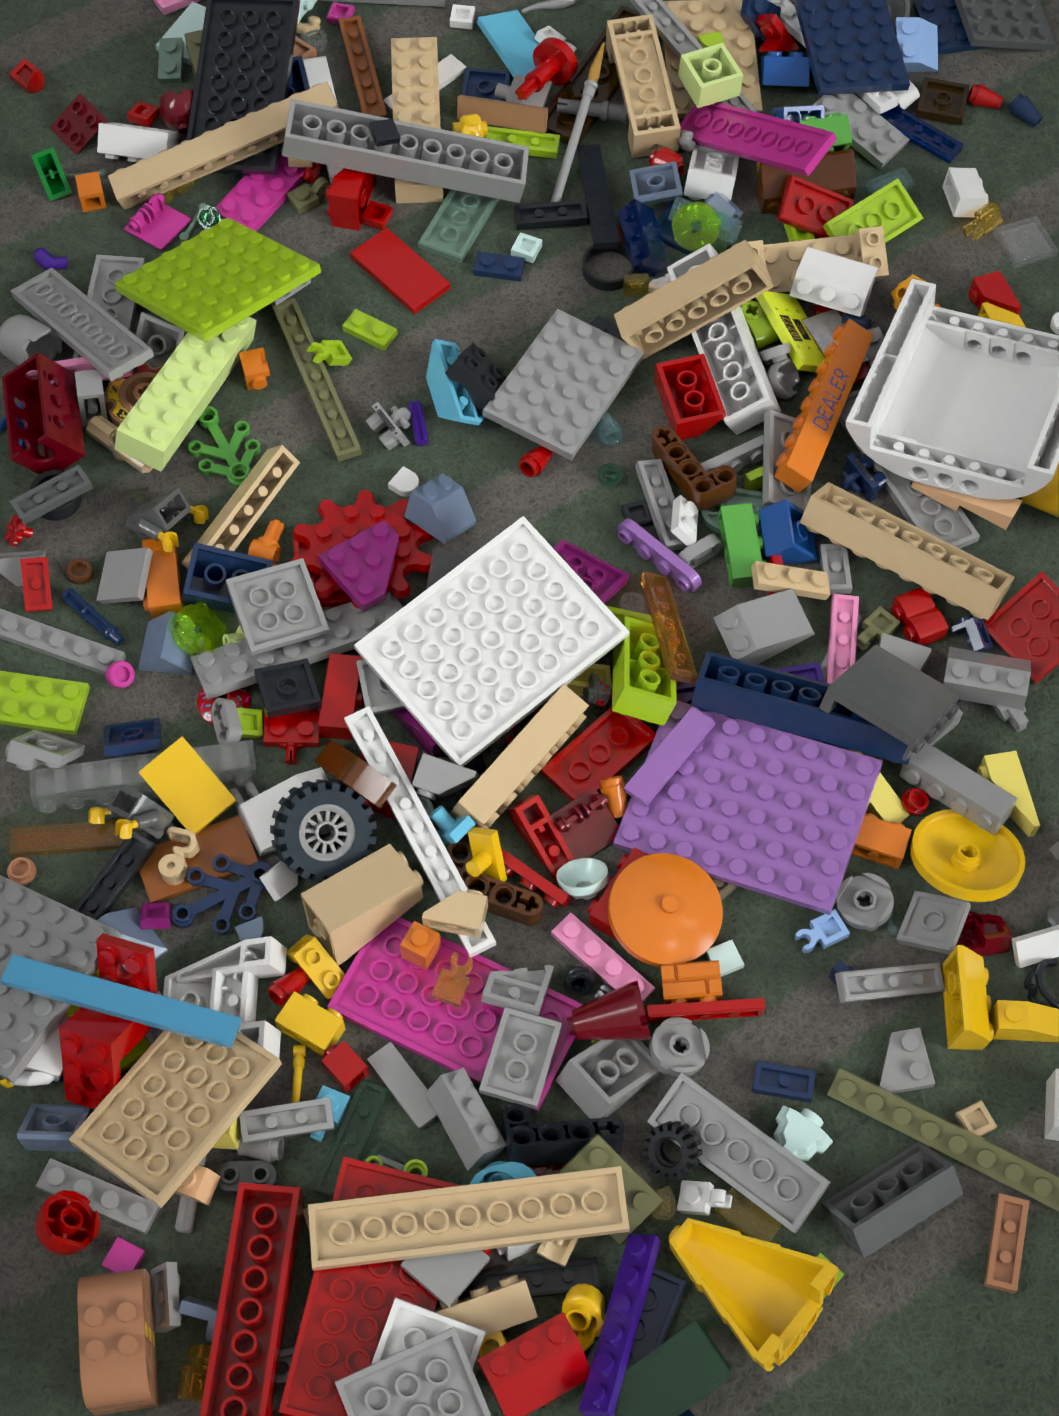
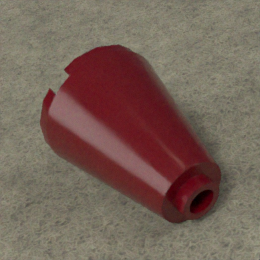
[567,980,651,1040]

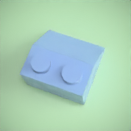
[893,17,938,72]

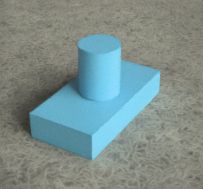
[429,805,476,845]

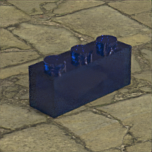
[617,198,669,277]

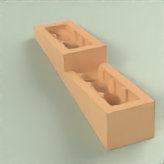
[911,481,1022,530]

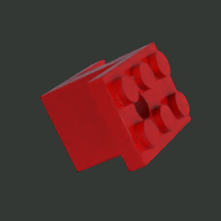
[59,933,157,1110]

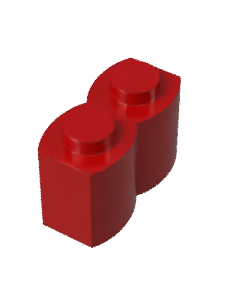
[891,587,948,646]

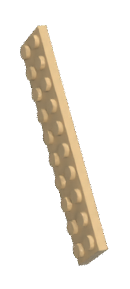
[308,1166,630,1271]

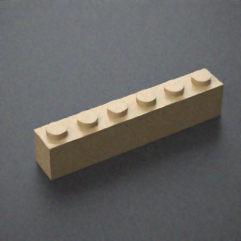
[181,445,300,569]

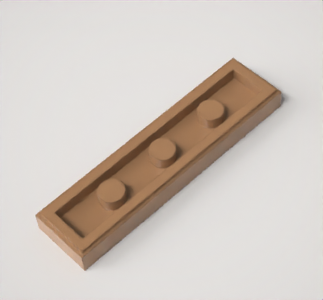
[457,95,548,133]

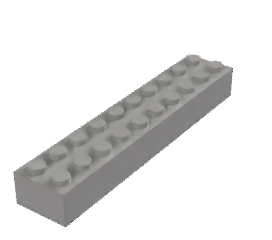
[282,99,529,203]

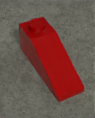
[506,795,575,882]

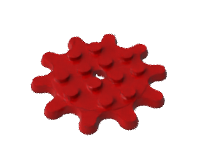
[292,490,435,609]

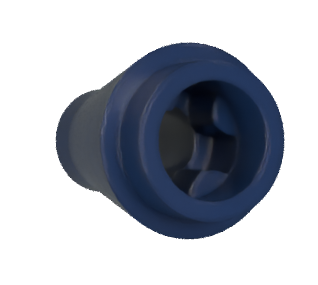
[1008,94,1043,128]

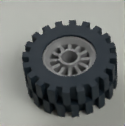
[270,779,377,883]

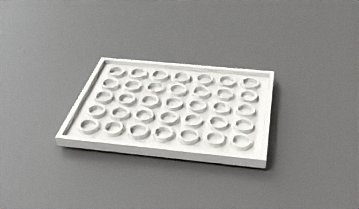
[354,516,629,767]

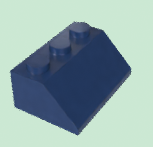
[182,542,274,613]

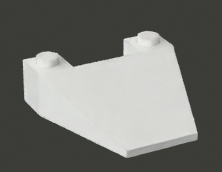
[163,936,287,1058]

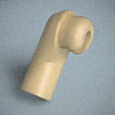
[296,16,321,36]

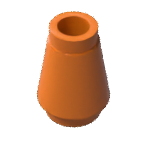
[599,776,627,818]

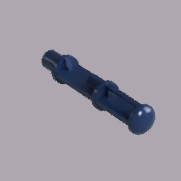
[61,588,124,646]

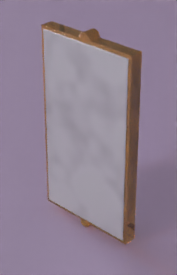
[801,309,871,367]

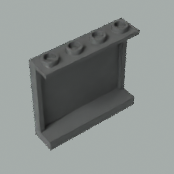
[819,645,960,761]

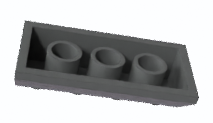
[821,1141,963,1258]

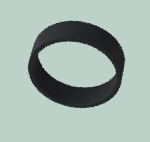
[582,242,636,291]

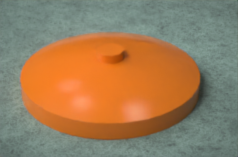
[608,853,723,967]

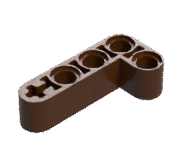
[652,425,737,510]
[314,739,397,808]
[447,840,543,926]

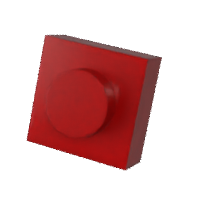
[127,101,160,127]
[361,200,393,230]

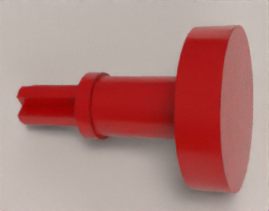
[515,37,578,101]

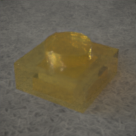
[623,273,649,297]

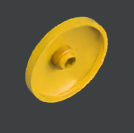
[910,809,1025,902]

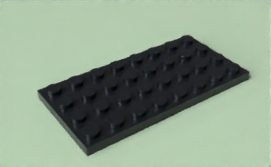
[187,0,300,175]

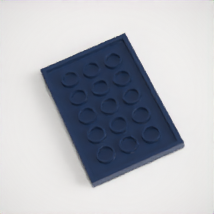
[793,0,910,95]

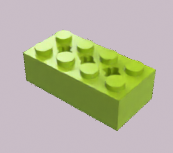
[612,616,677,726]

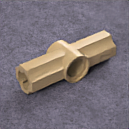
[86,415,153,473]

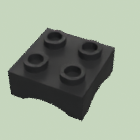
[445,342,506,410]

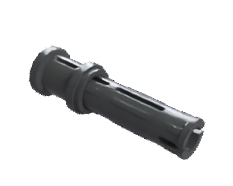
[557,98,627,124]

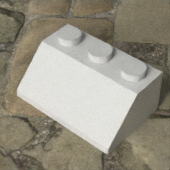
[97,122,181,162]
[789,247,878,317]

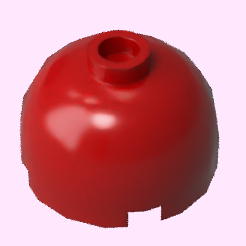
[35,1190,100,1256]

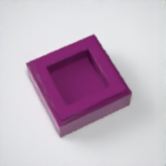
[140,902,172,929]

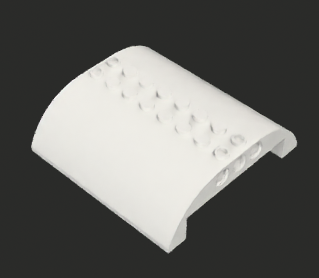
[846,279,1059,500]

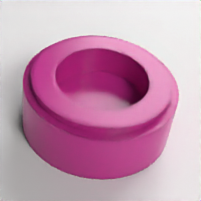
[105,661,135,689]

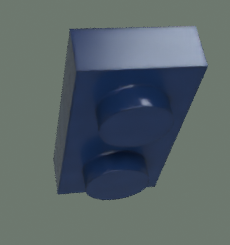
[473,251,525,282]
[752,1061,816,1103]

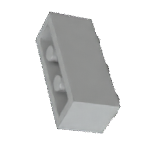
[426,1068,506,1171]

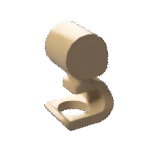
[158,827,200,885]

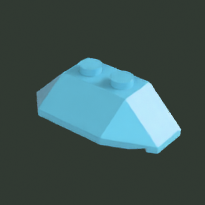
[426,339,486,425]

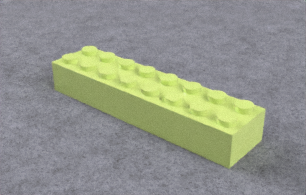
[115,317,257,471]

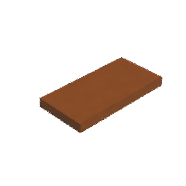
[139,815,259,903]

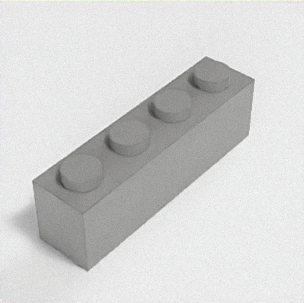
[899,742,1017,835]

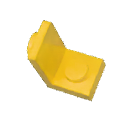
[286,934,345,999]

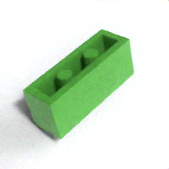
[718,503,767,588]

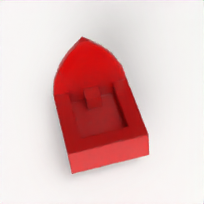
[9,58,45,93]

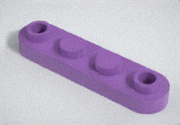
[617,518,702,592]

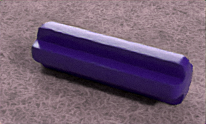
[408,400,428,446]

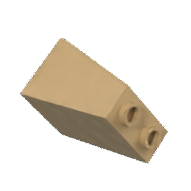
[301,844,424,966]

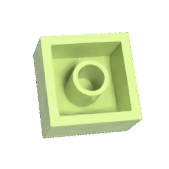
[678,43,744,108]

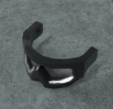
[1024,959,1059,1009]

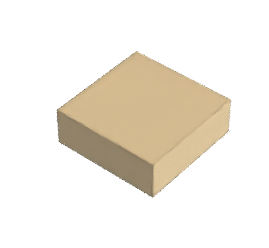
[955,1100,997,1136]

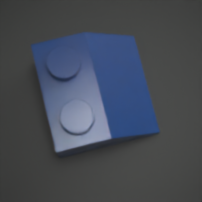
[759,499,819,564]

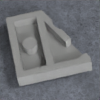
[481,965,554,1016]
[879,1028,936,1093]

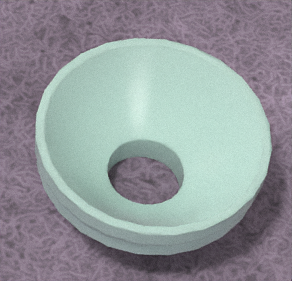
[556,858,608,900]

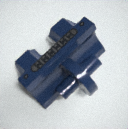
[841,452,887,502]

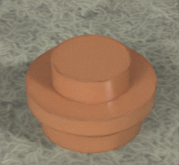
[7,857,36,885]

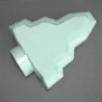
[773,1106,833,1161]

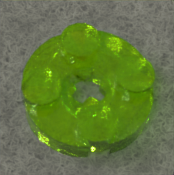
[672,202,721,252]
[172,602,227,655]

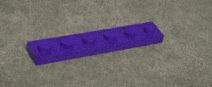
[579,1234,661,1416]

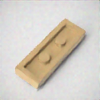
[751,561,831,600]

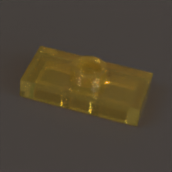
[715,1187,783,1242]

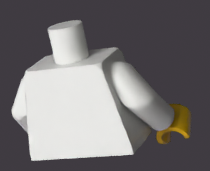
[0,1014,69,1088]

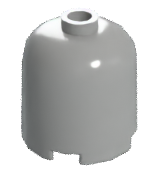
[0,314,62,366]

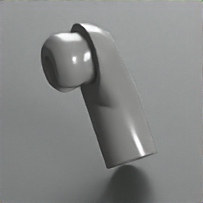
[678,130,696,151]

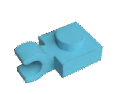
[310,1085,350,1142]

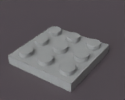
[226,558,329,656]

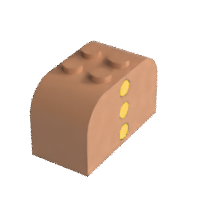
[77,1268,159,1416]

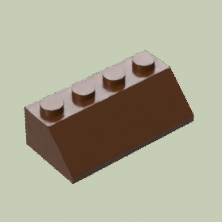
[755,149,857,214]

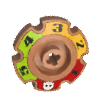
[105,363,164,427]

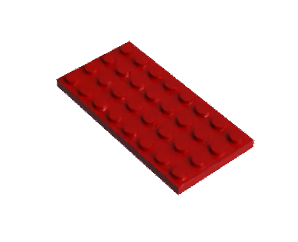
[278,1156,461,1416]

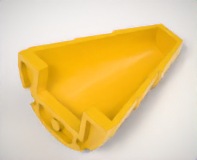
[668,1218,838,1371]

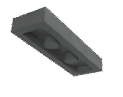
[9,465,93,525]

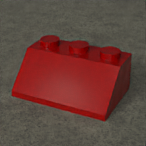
[654,354,726,440]
[478,1312,590,1416]

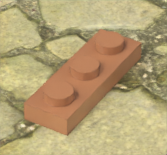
[984,1193,1030,1294]

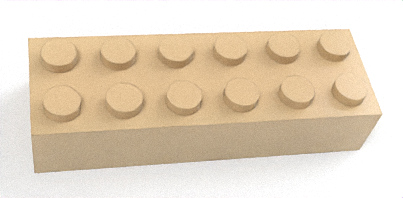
[614,240,774,359]
[450,684,589,834]

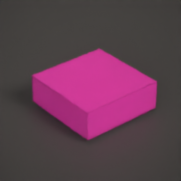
[326,2,355,25]
[101,1237,146,1272]

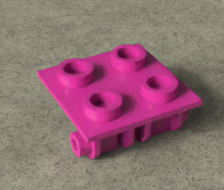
[124,193,191,251]

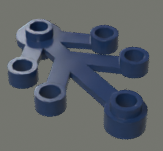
[171,854,272,935]

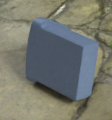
[178,1295,218,1342]

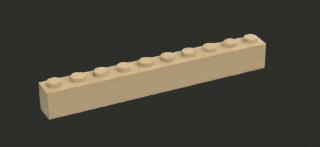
[108,82,339,210]

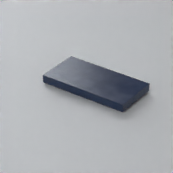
[587,1267,687,1402]

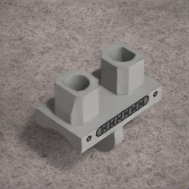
[366,402,411,450]

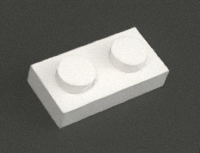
[671,495,698,547]

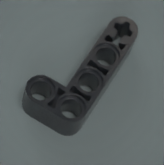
[501,1103,625,1166]

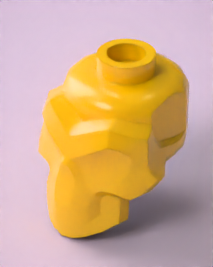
[452,113,488,138]
[561,1284,605,1352]

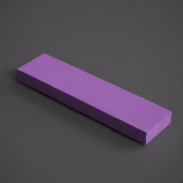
[624,706,715,807]

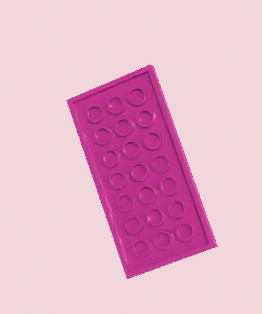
[327,917,583,1113]

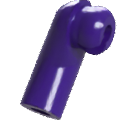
[33,248,68,270]

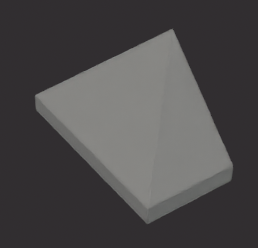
[0,550,46,586]

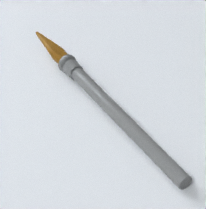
[550,42,605,202]

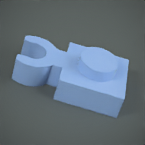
[795,909,850,953]

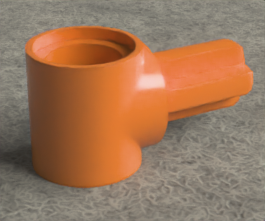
[248,519,284,566]

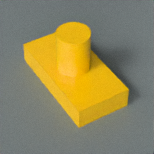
[466,827,507,882]

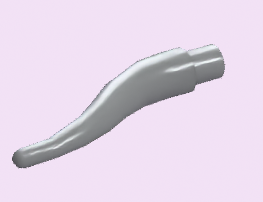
[521,0,579,13]

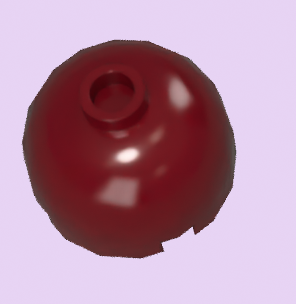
[159,89,194,134]

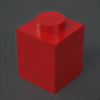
[321,1041,369,1094]

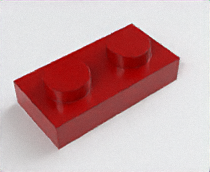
[20,557,53,613]

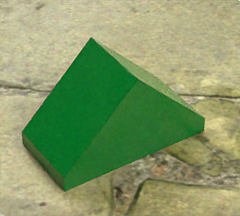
[31,147,72,201]

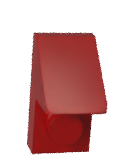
[756,13,799,52]

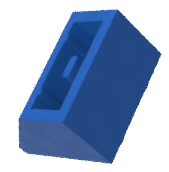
[760,52,810,86]

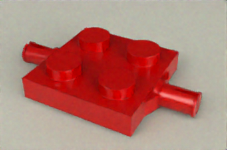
[264,694,320,765]

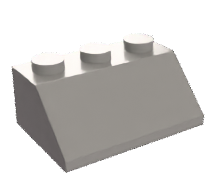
[943,647,1031,711]

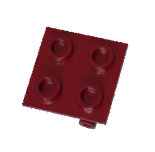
[49,93,108,155]
[550,787,619,859]

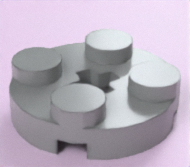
[836,873,894,931]
[649,1017,710,1077]

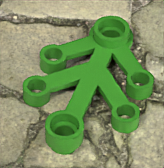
[188,406,261,487]

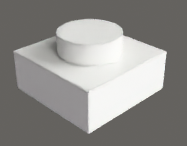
[450,4,475,29]

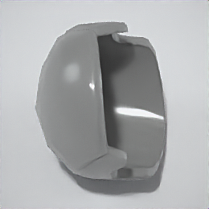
[767,358,800,400]

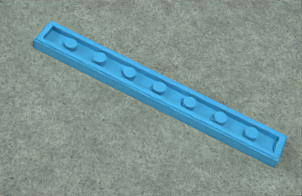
[0,954,242,1049]

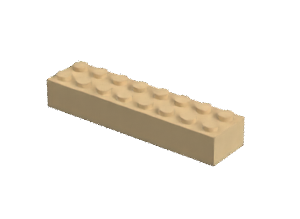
[391,37,443,203]
[800,482,1015,620]

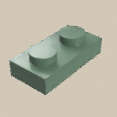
[158,37,184,83]

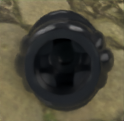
[564,964,595,995]

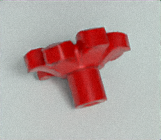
[5,514,33,547]

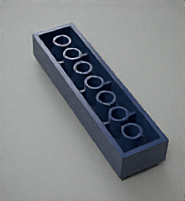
[691,651,911,765]

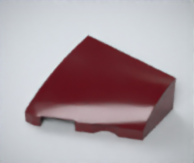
[956,911,1013,956]

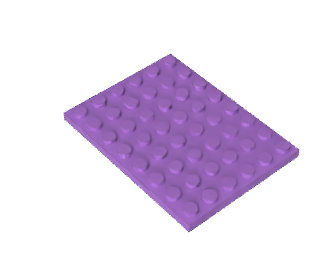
[613,700,883,915]

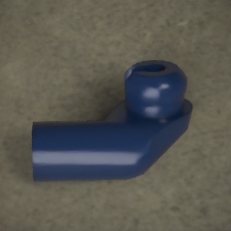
[841,313,872,330]

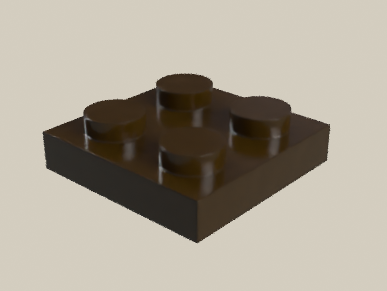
[916,77,970,125]

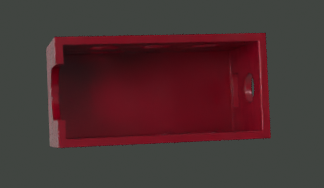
[2,353,85,475]

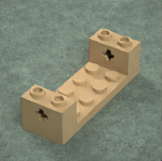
[606,14,681,158]
[748,226,889,293]

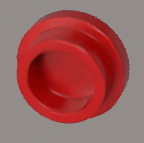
[901,788,929,816]

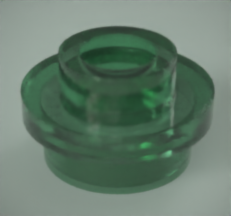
[197,205,221,229]
[598,463,623,487]

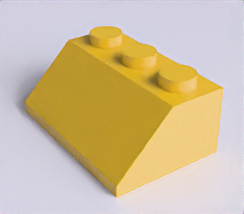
[941,945,994,1050]

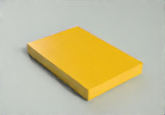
[139,736,237,835]

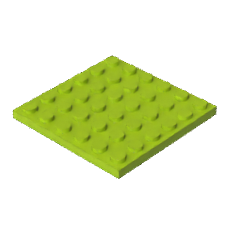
[114,218,321,343]

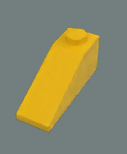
[990,1000,1059,1042]

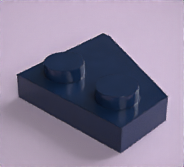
[740,0,781,42]

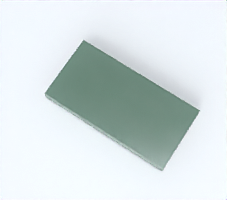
[418,189,499,263]

